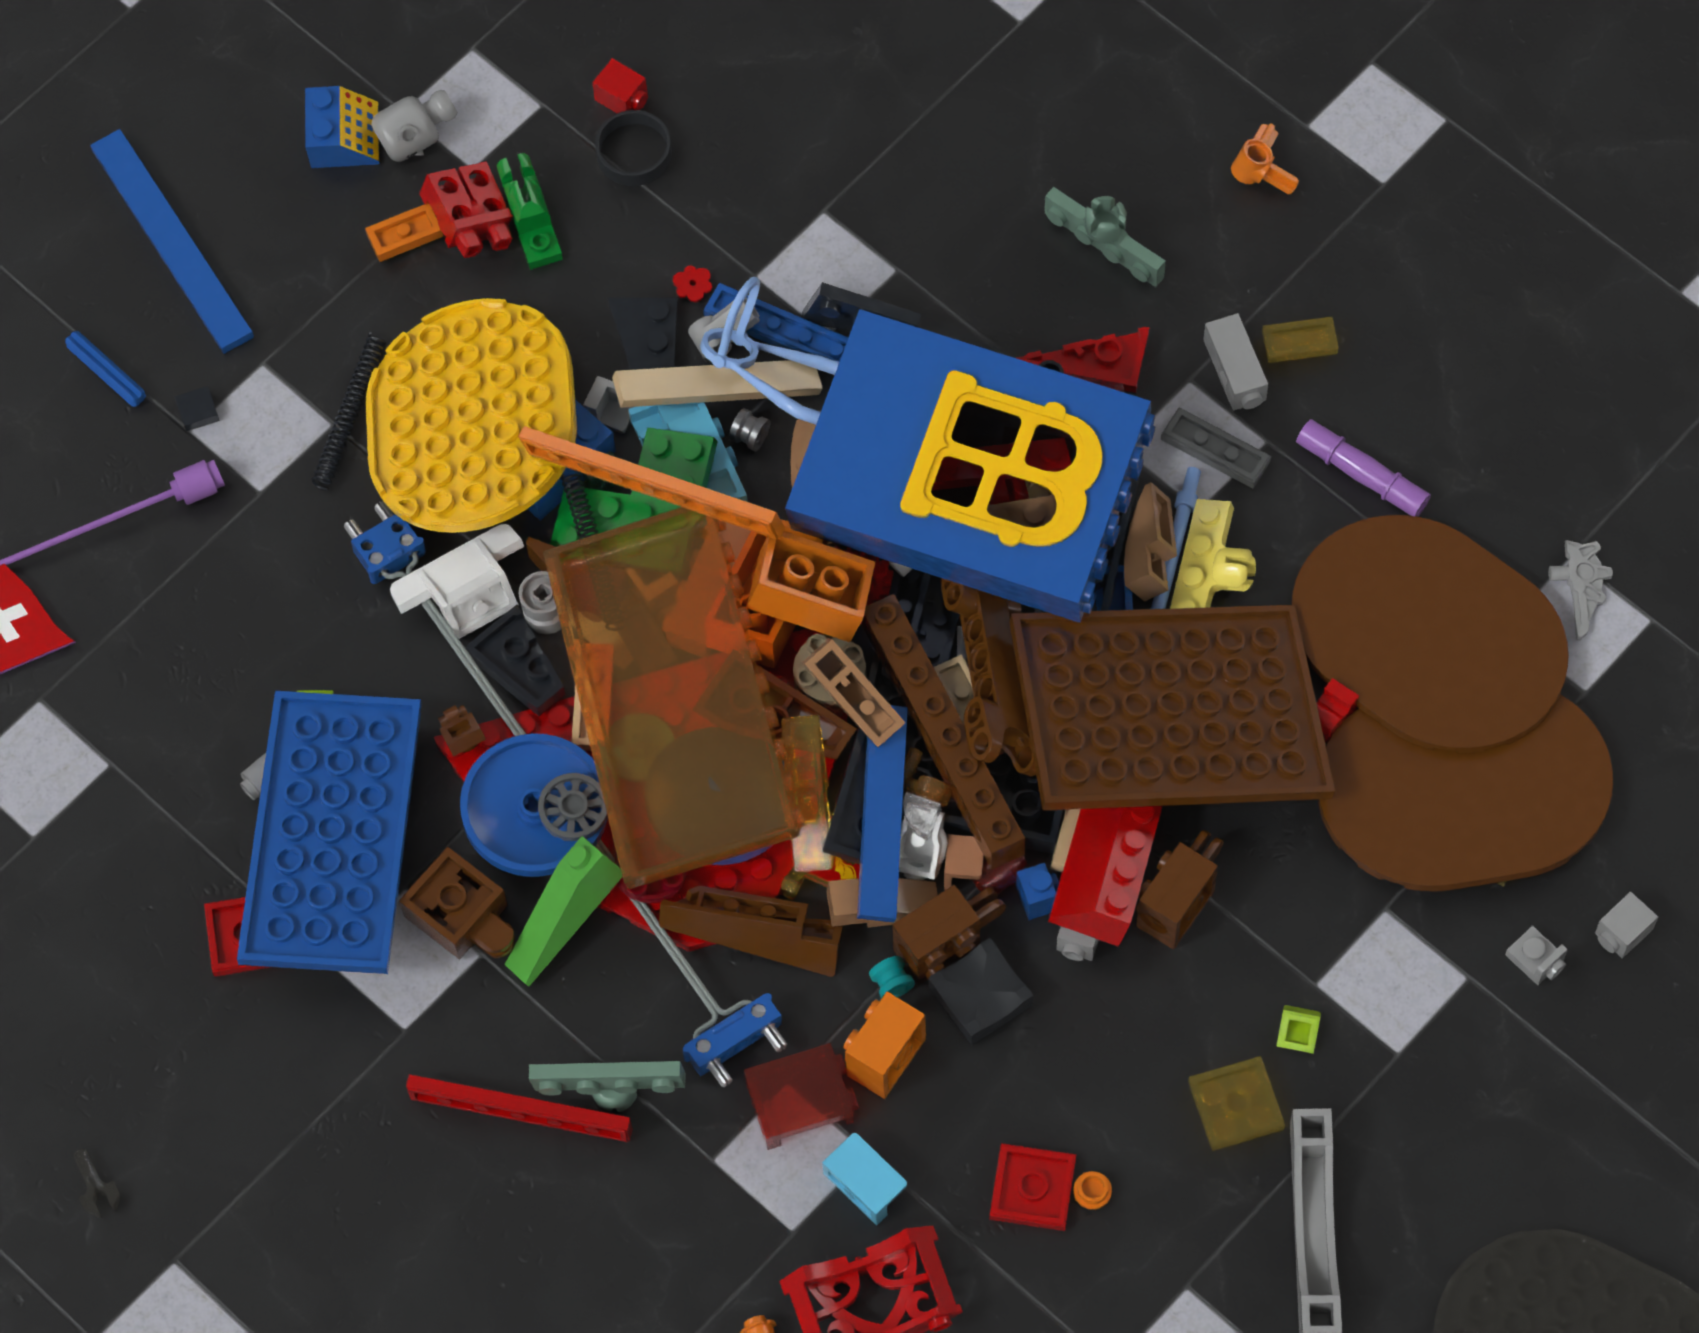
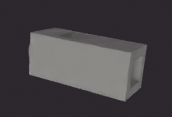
[1204,313,1268,411]

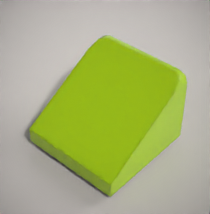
[1276,1005,1321,1054]

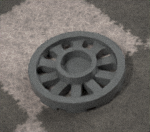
[538,773,608,841]

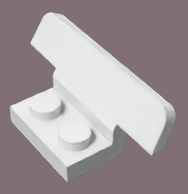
[390,524,524,639]

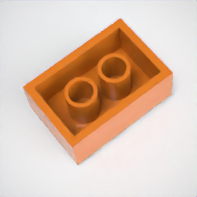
[746,531,875,642]

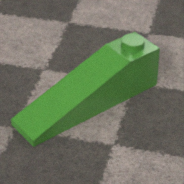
[505,836,626,986]

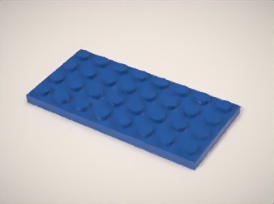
[237,691,422,974]

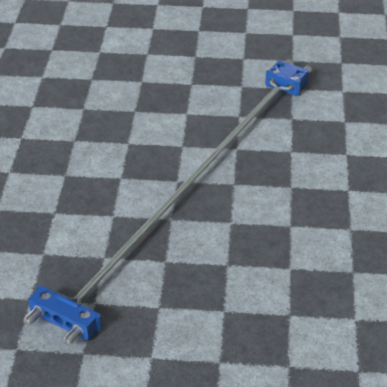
[344,501,787,1087]

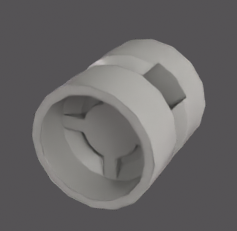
[518,571,570,634]

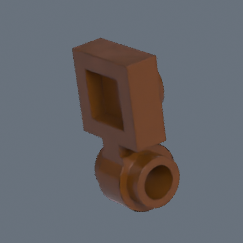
[438,705,486,757]

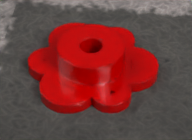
[673,265,712,302]

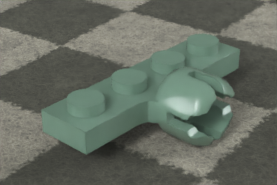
[1045,187,1166,287]
[529,1061,686,1113]

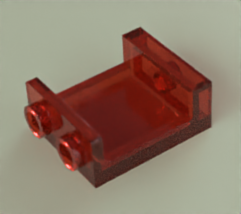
[744,1043,859,1150]

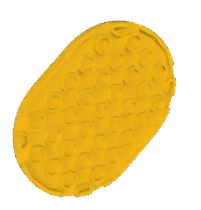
[366,298,577,533]

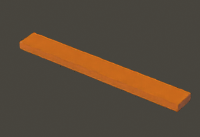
[518,426,785,540]

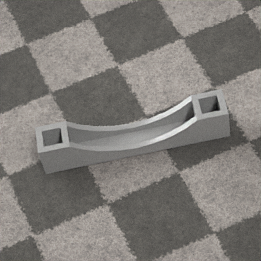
[1290,1109,1342,1333]

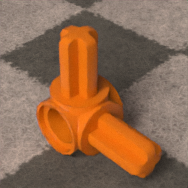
[1231,123,1299,195]

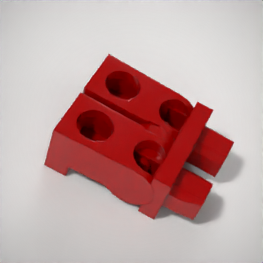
[419,161,513,258]

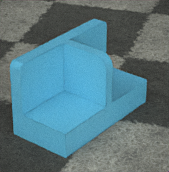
[822,1133,907,1225]

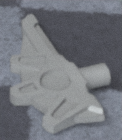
[1548,540,1613,640]

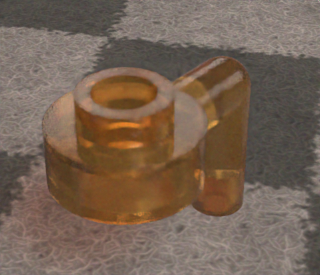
[903,748,953,810]

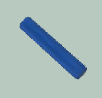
[65,331,146,407]

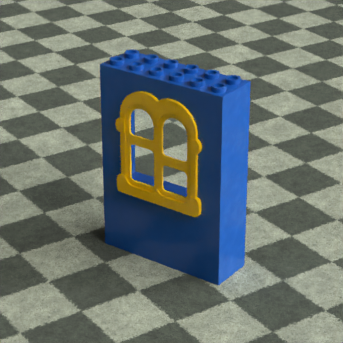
[785,309,1156,623]

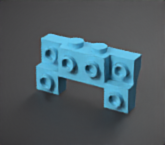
[628,402,748,530]

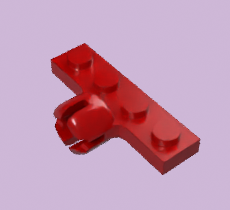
[932,438,1071,505]

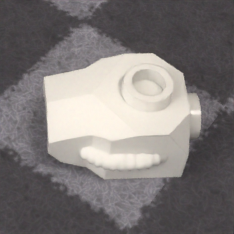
[899,805,948,880]

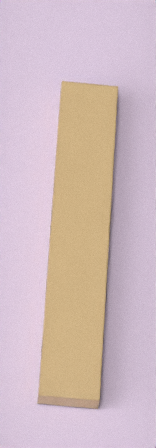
[612,360,823,408]

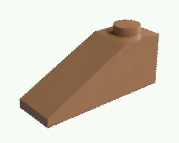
[801,638,905,747]

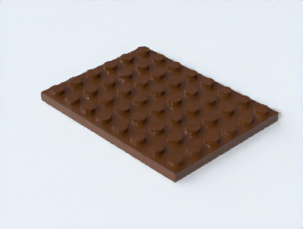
[1009,605,1335,810]

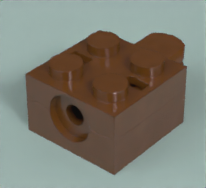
[1135,829,1224,950]
[399,847,516,960]
[892,884,1007,985]

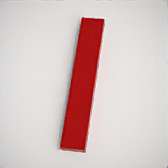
[406,1074,633,1142]

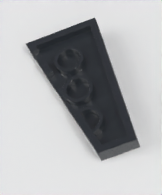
[821,727,867,865]

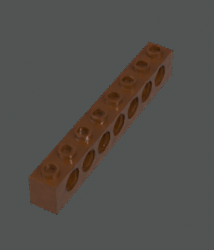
[862,594,1025,870]

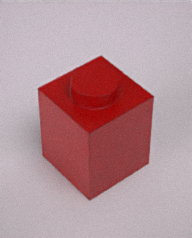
[592,58,648,113]

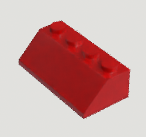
[1048,806,1163,947]

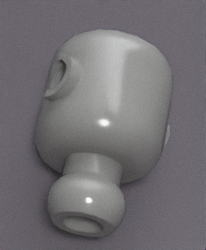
[371,90,458,162]

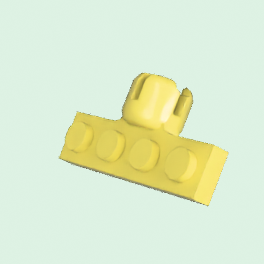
[1170,499,1256,609]

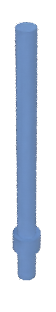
[1151,467,1201,609]

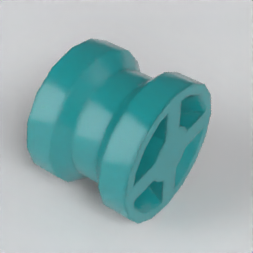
[869,956,915,999]

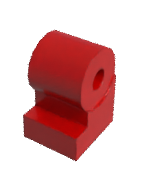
[1316,678,1359,743]

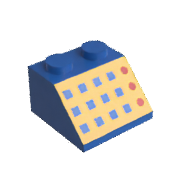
[305,86,379,168]

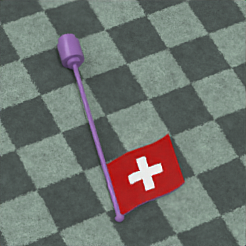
[0,460,225,674]

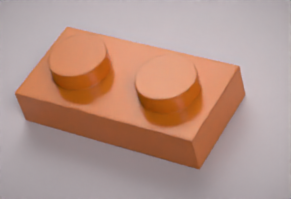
[365,204,444,262]

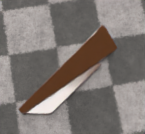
[659,886,844,977]

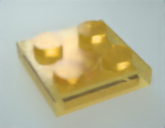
[1188,1056,1285,1151]

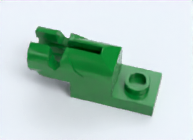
[496,153,563,270]

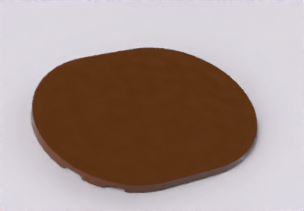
[1292,515,1569,754]
[1318,694,1613,891]

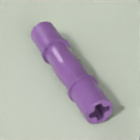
[1296,419,1431,517]

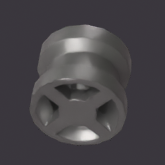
[729,408,771,452]

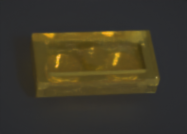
[1262,317,1339,363]

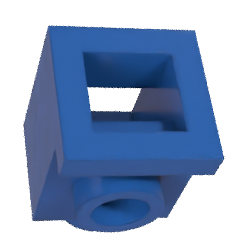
[1016,863,1059,920]

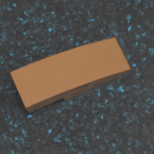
[1124,482,1177,602]
[826,878,938,928]

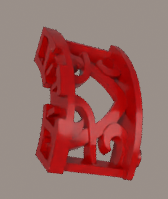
[779,1226,963,1333]

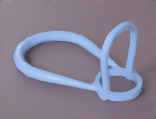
[700,277,839,425]

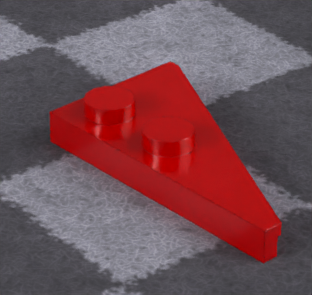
[1016,327,1150,393]

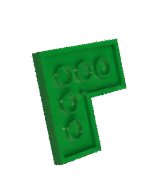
[550,427,718,577]

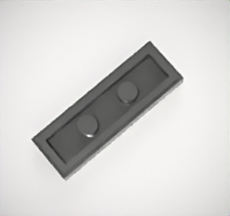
[1161,407,1272,489]

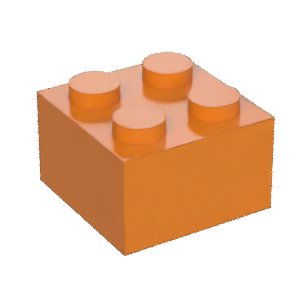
[843,991,926,1099]

